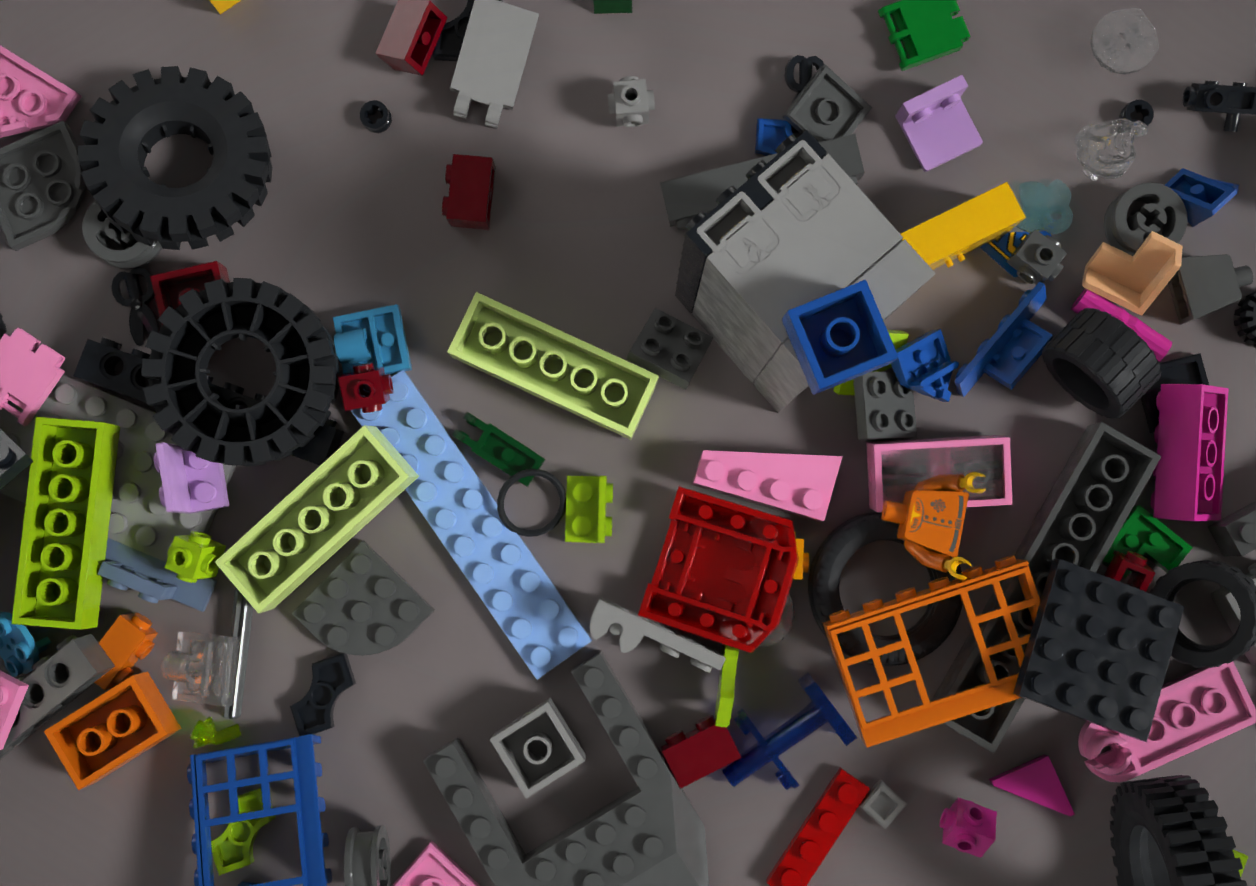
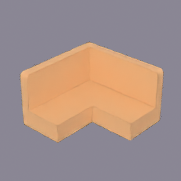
[1082,231,1183,316]

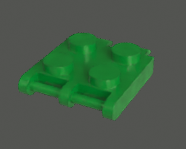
[878,0,971,71]

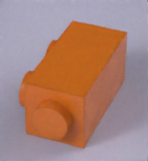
[94,613,158,690]

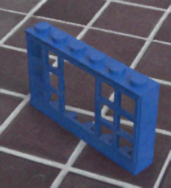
[187,734,332,886]

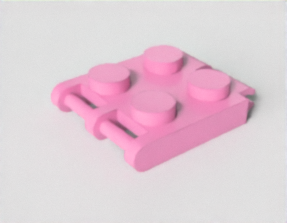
[0,328,65,426]

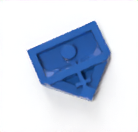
[891,329,959,402]

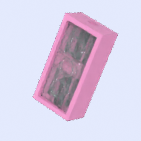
[866,435,1012,512]

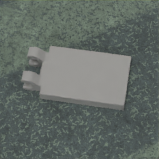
[450,0,539,129]

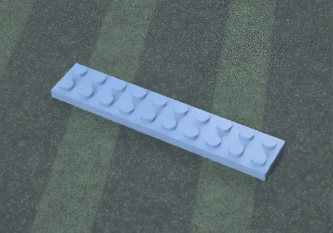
[351,371,592,680]

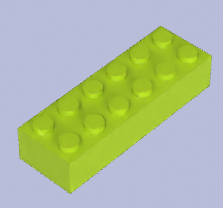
[11,417,120,630]

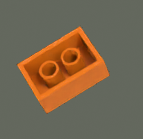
[44,671,182,790]

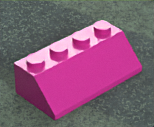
[1151,384,1229,521]

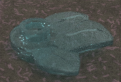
[1016,179,1073,234]

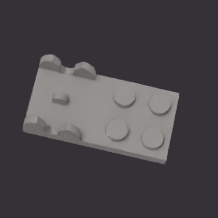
[590,597,726,673]

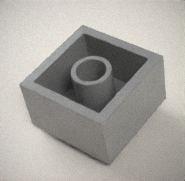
[489,697,586,799]

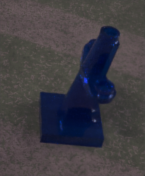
[722,673,857,790]

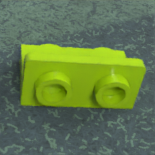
[565,476,613,543]

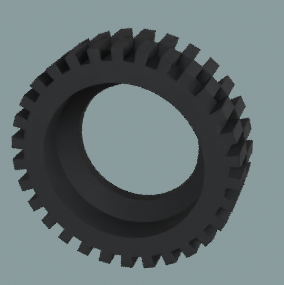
[1110,775,1247,886]

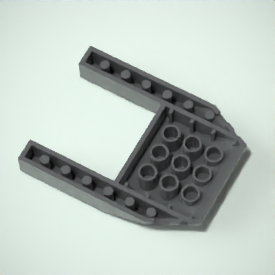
[423,651,709,886]

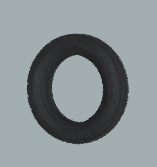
[808,511,963,666]

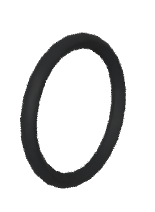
[497,469,566,537]

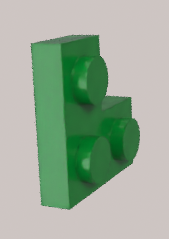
[1102,505,1193,578]

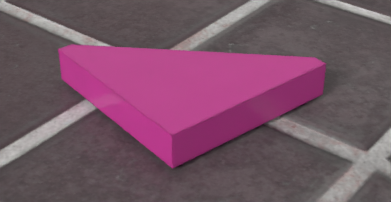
[989,754,1075,817]

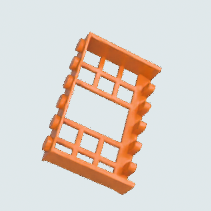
[823,555,1041,748]

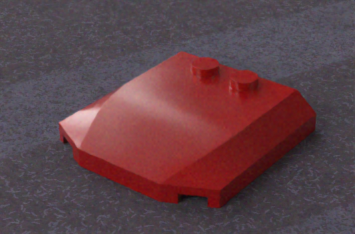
[638,486,799,653]

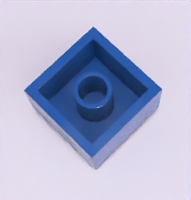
[782,279,899,395]

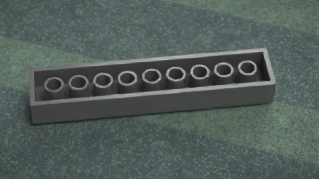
[932,422,1161,753]

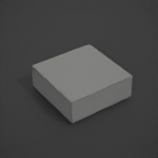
[859,779,907,829]

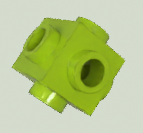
[165,531,226,583]

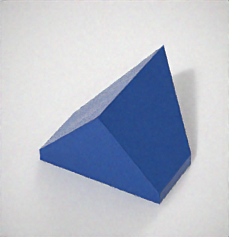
[1165,168,1239,227]

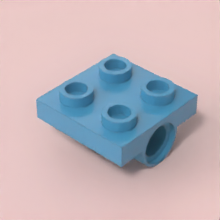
[333,304,412,374]

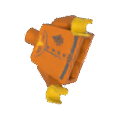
[881,472,986,580]

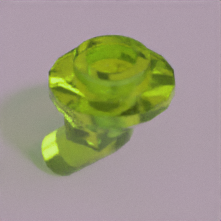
[190,716,242,749]

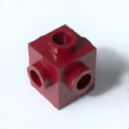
[338,363,393,413]

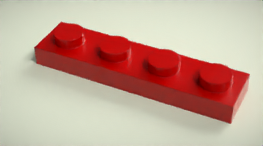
[766,767,870,886]

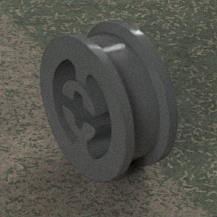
[1104,182,1187,256]
[82,201,162,269]
[344,825,391,886]

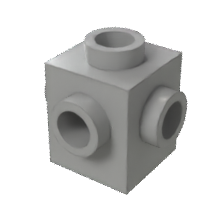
[607,76,655,127]

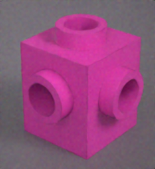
[939,797,997,858]

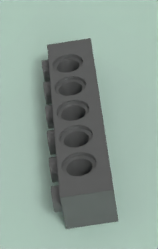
[0,633,115,759]

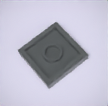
[782,64,872,142]

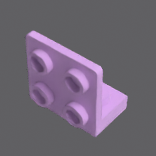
[895,75,983,172]
[153,442,229,514]

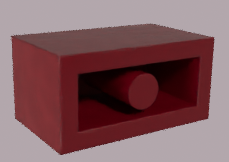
[375,0,448,76]
[442,154,496,230]
[661,715,742,789]

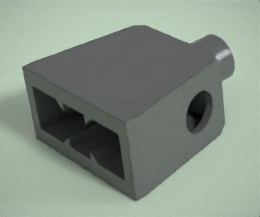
[1168,254,1253,325]

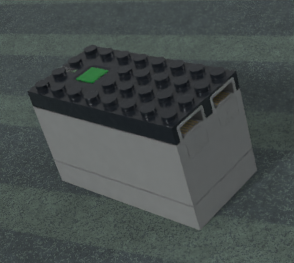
[675,130,936,413]

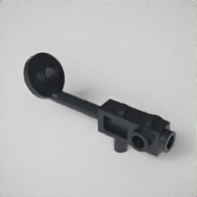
[1182,81,1256,132]

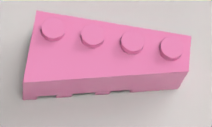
[692,450,843,522]

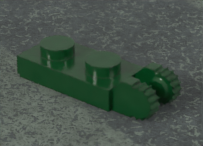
[452,412,546,487]

